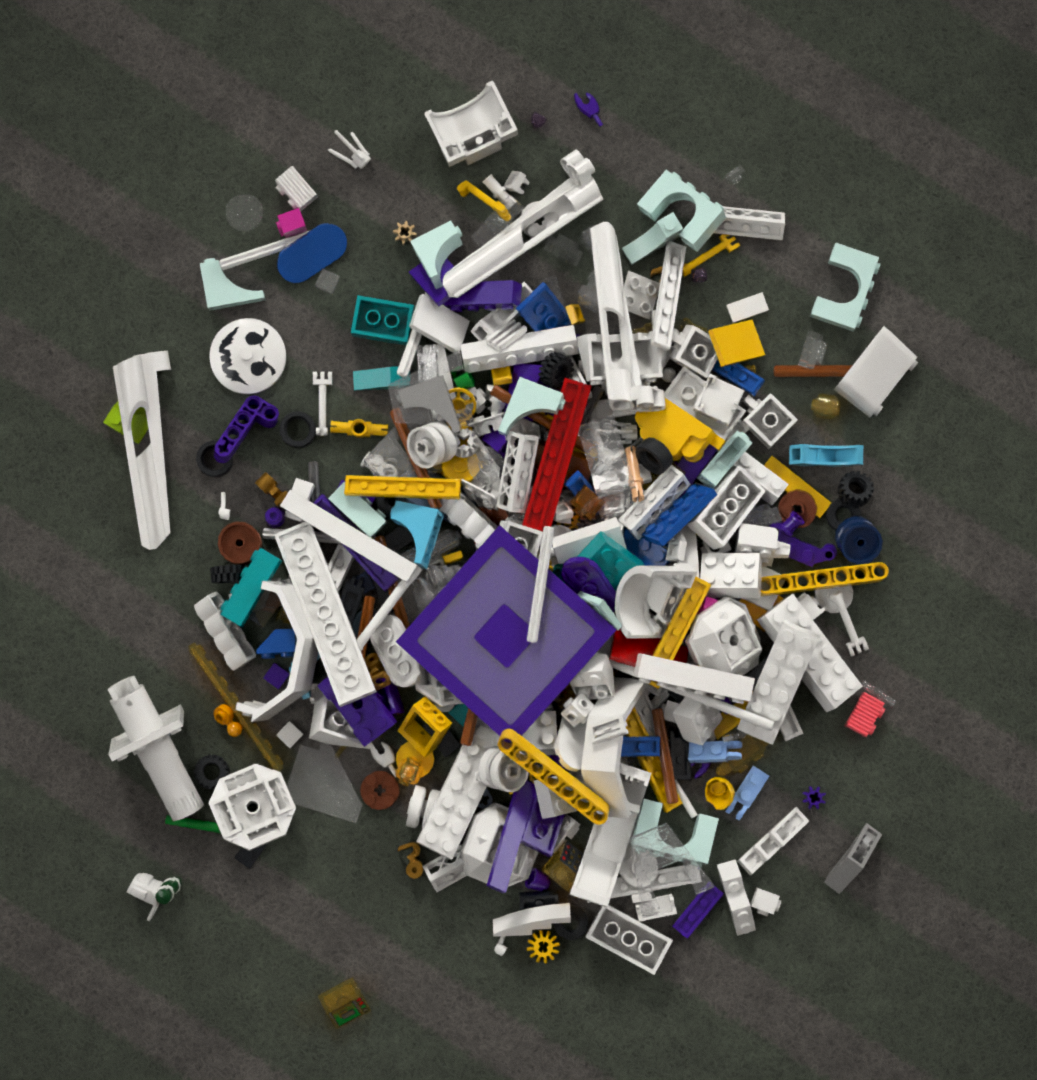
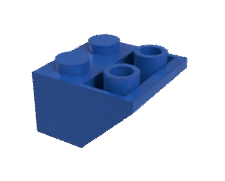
[256,629,297,659]

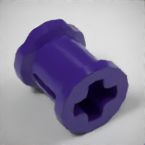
[779,511,804,537]

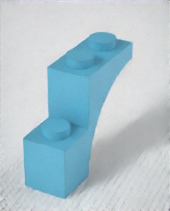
[789,444,863,467]

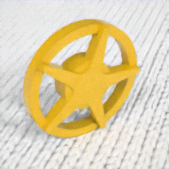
[449,387,476,422]

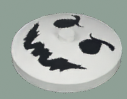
[210,318,286,395]

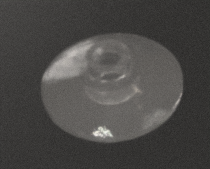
[467,446,504,484]

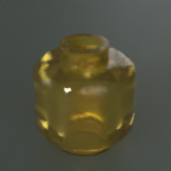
[811,394,841,420]
[395,756,424,786]

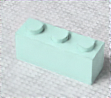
[328,482,387,538]

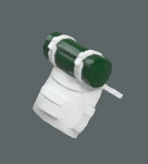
[127,873,182,921]

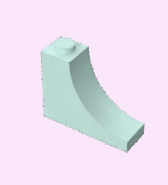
[622,212,683,265]
[410,221,463,289]
[200,258,266,311]
[498,377,566,436]

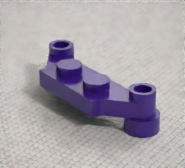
[769,521,837,567]

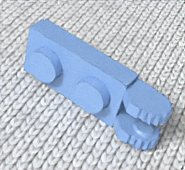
[688,740,742,763]
[725,766,769,820]

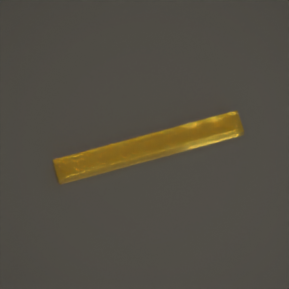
[188,642,284,772]

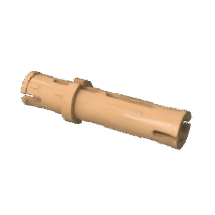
[625,446,645,502]

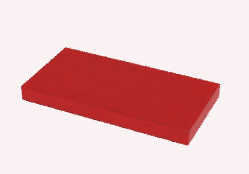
[609,629,688,667]

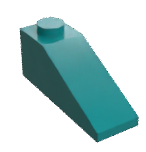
[353,366,411,391]

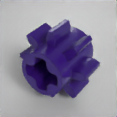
[802,786,826,809]

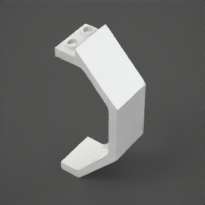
[236,581,318,722]
[581,677,655,819]
[570,763,651,907]

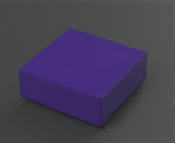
[263,663,290,690]

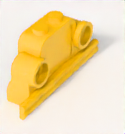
[635,398,726,462]

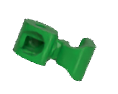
[450,364,475,394]

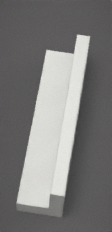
[714,206,785,240]
[496,431,539,513]
[619,465,691,540]
[423,845,467,892]

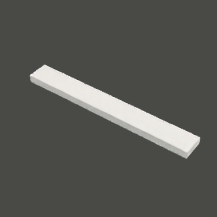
[280,490,418,583]

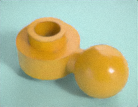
[213,704,242,737]

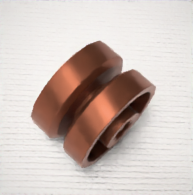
[218,521,262,565]

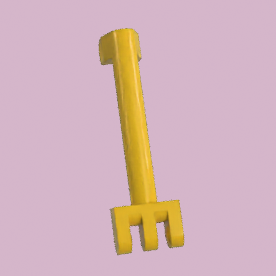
[457,180,511,221]
[682,234,741,278]

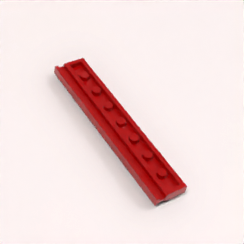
[522,378,592,532]

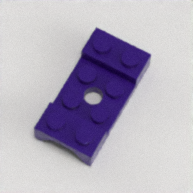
[317,677,397,747]

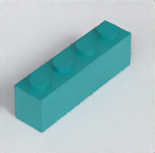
[220,548,282,627]

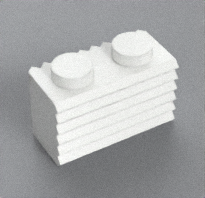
[275,166,318,212]

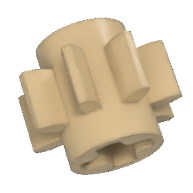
[393,221,417,246]

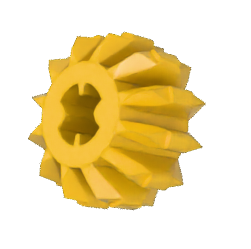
[527,930,560,963]

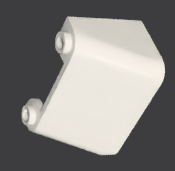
[834,326,918,417]
[577,331,663,385]

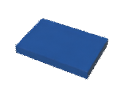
[515,282,571,332]

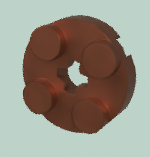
[778,489,818,528]
[360,771,399,810]

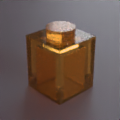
[570,485,605,520]

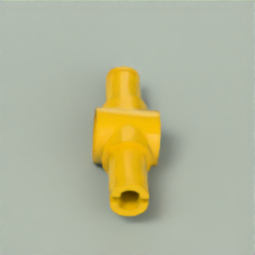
[330,419,389,438]

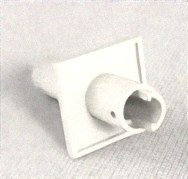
[108,676,204,821]

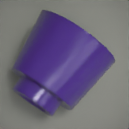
[264,507,285,528]
[525,868,550,891]

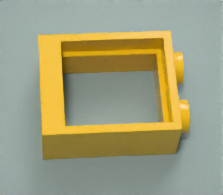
[398,697,452,758]

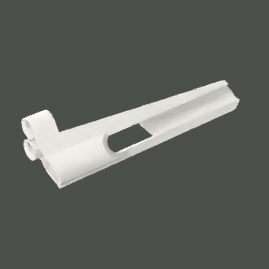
[443,150,603,298]
[590,222,666,412]
[113,351,171,550]

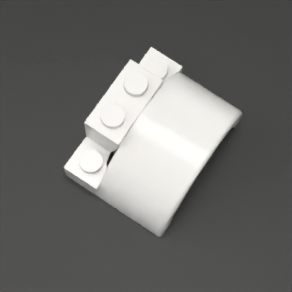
[425,81,518,167]
[615,563,698,638]

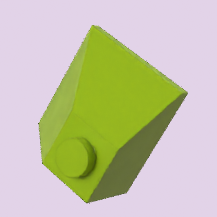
[103,401,148,445]

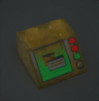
[318,976,371,1029]

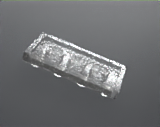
[578,415,636,499]

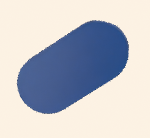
[277,223,347,283]

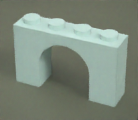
[637,170,727,252]
[810,243,880,331]
[630,799,719,867]

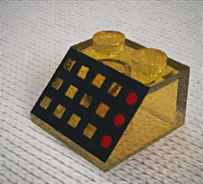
[541,840,584,898]

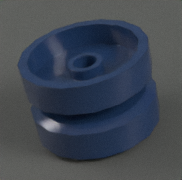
[835,516,883,564]

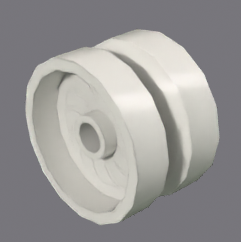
[407,421,457,469]
[479,746,529,792]
[406,785,440,829]

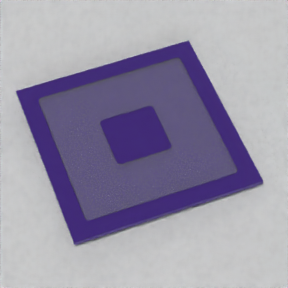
[396,525,616,743]

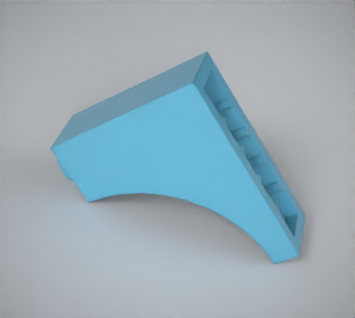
[390,500,444,569]

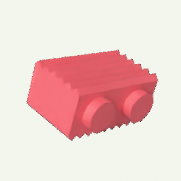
[845,692,885,737]

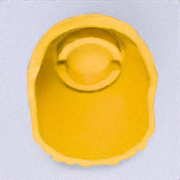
[705,777,735,810]

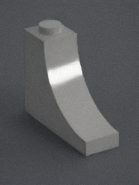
[396,375,462,433]
[824,823,882,894]

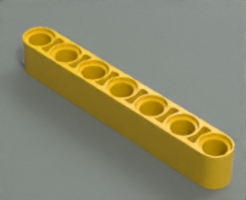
[761,562,889,596]
[498,729,610,825]

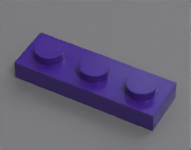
[672,881,724,938]

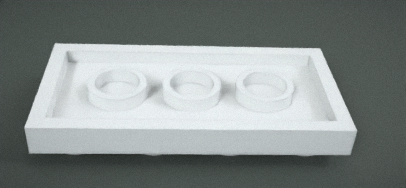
[664,366,746,440]

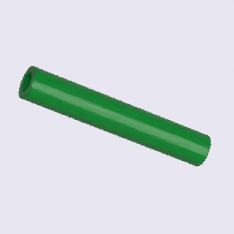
[165,815,221,833]

